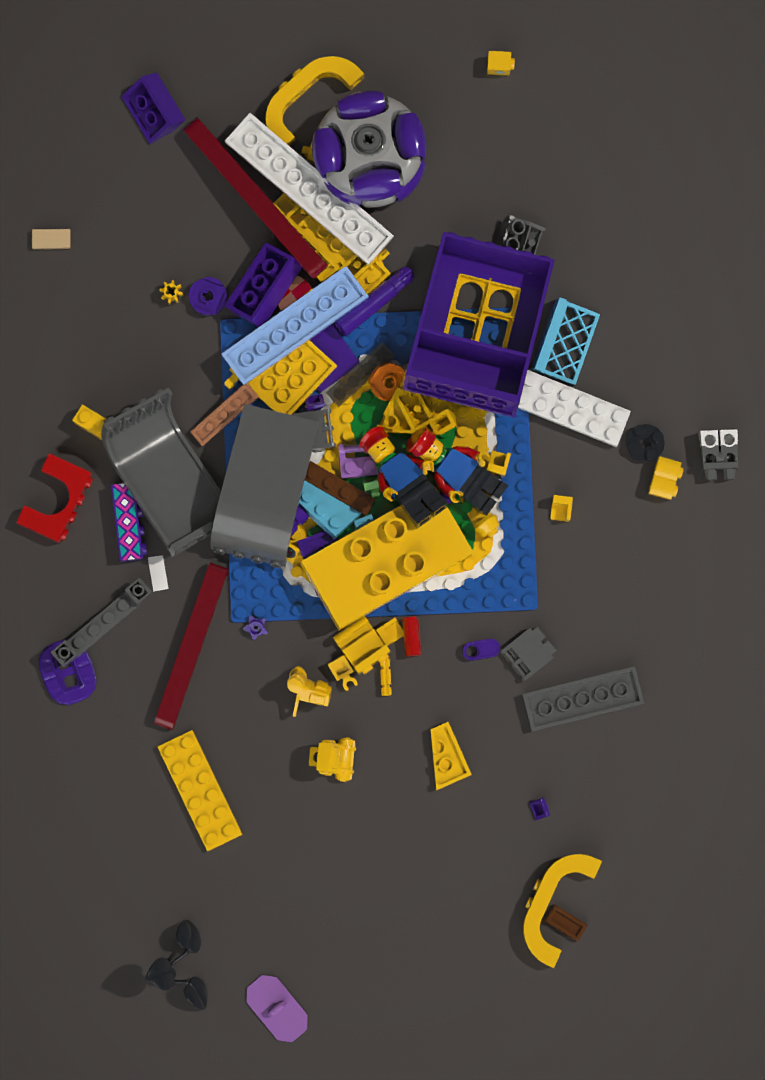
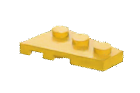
[431,722,472,790]

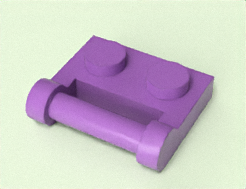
[338,444,379,479]

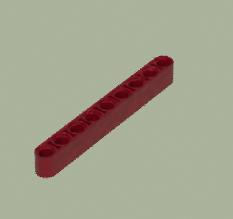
[154,562,229,730]

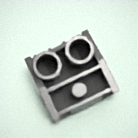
[495,215,546,255]

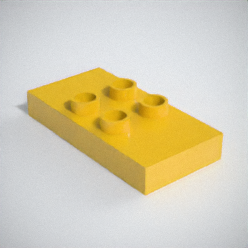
[301,486,474,631]

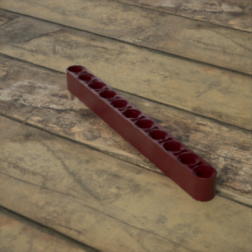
[183,117,328,279]

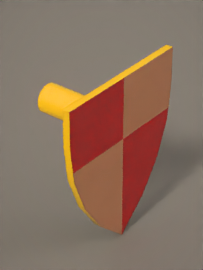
[278,276,313,311]

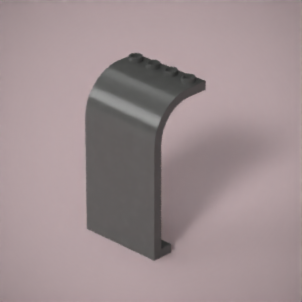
[101,388,221,557]
[211,404,319,568]

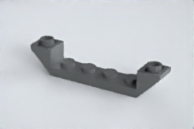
[51,578,152,667]

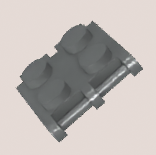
[293,409,336,450]
[500,627,557,681]

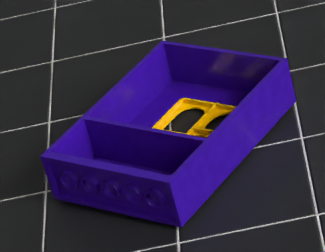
[403,232,555,418]

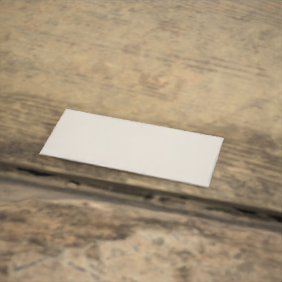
[148,555,169,592]

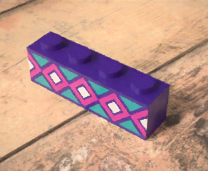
[111,483,147,563]

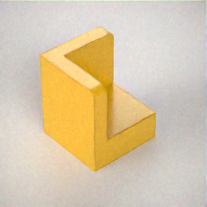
[487,451,511,477]
[550,495,573,522]
[376,618,404,647]

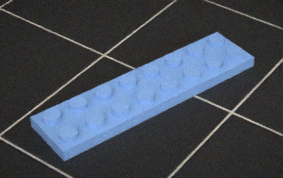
[221,266,369,385]

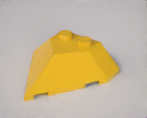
[377,370,457,435]

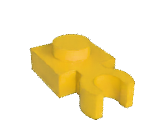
[327,654,357,691]

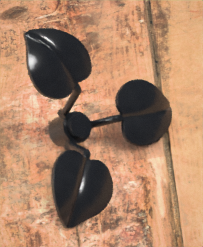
[145,920,208,1010]

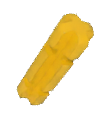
[380,658,392,696]

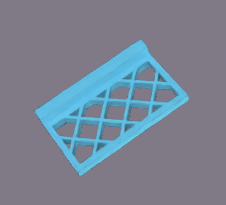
[531,297,600,386]

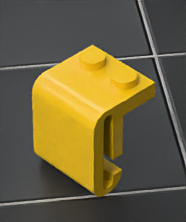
[333,616,390,675]

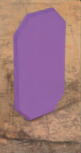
[247,975,308,1042]

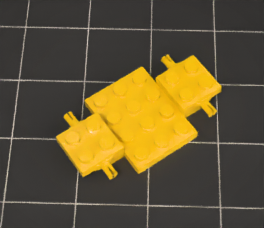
[273,193,391,295]

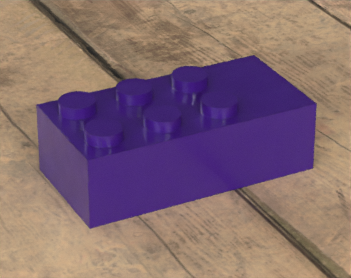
[224,242,302,328]

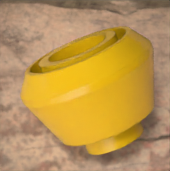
[475,513,500,538]

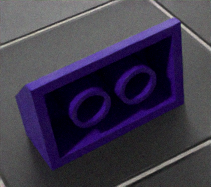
[121,73,185,144]

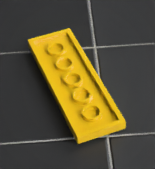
[158,730,243,852]

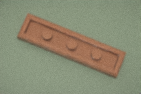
[190,383,259,446]

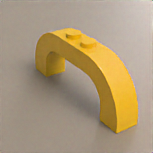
[266,56,364,146]
[523,854,602,968]

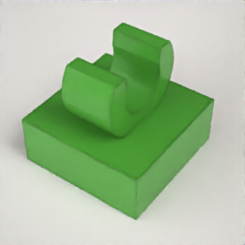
[362,476,380,498]

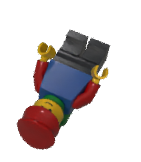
[359,426,448,529]
[406,427,509,516]

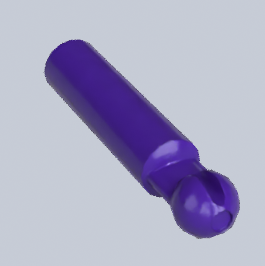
[335,267,414,337]

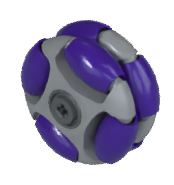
[312,91,427,208]

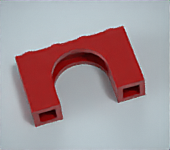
[16,453,94,543]

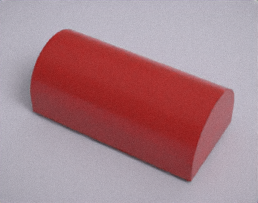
[402,616,422,657]

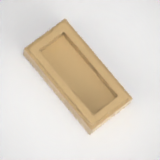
[32,229,71,249]

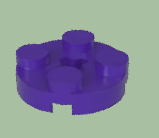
[189,277,227,316]

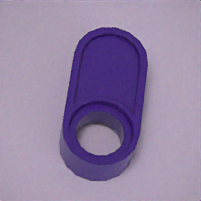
[463,639,500,661]

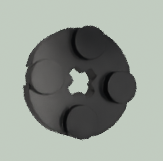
[626,424,665,463]

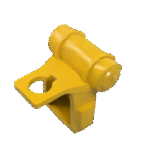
[287,666,332,717]
[309,737,356,782]

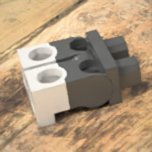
[698,429,738,480]

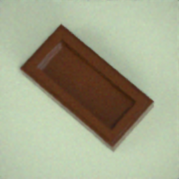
[545,905,588,942]

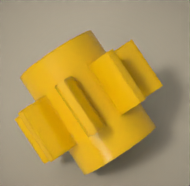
[159,280,183,305]

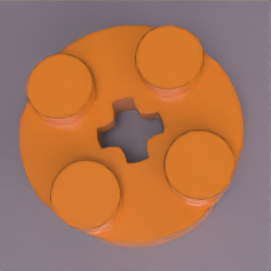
[368,362,405,401]

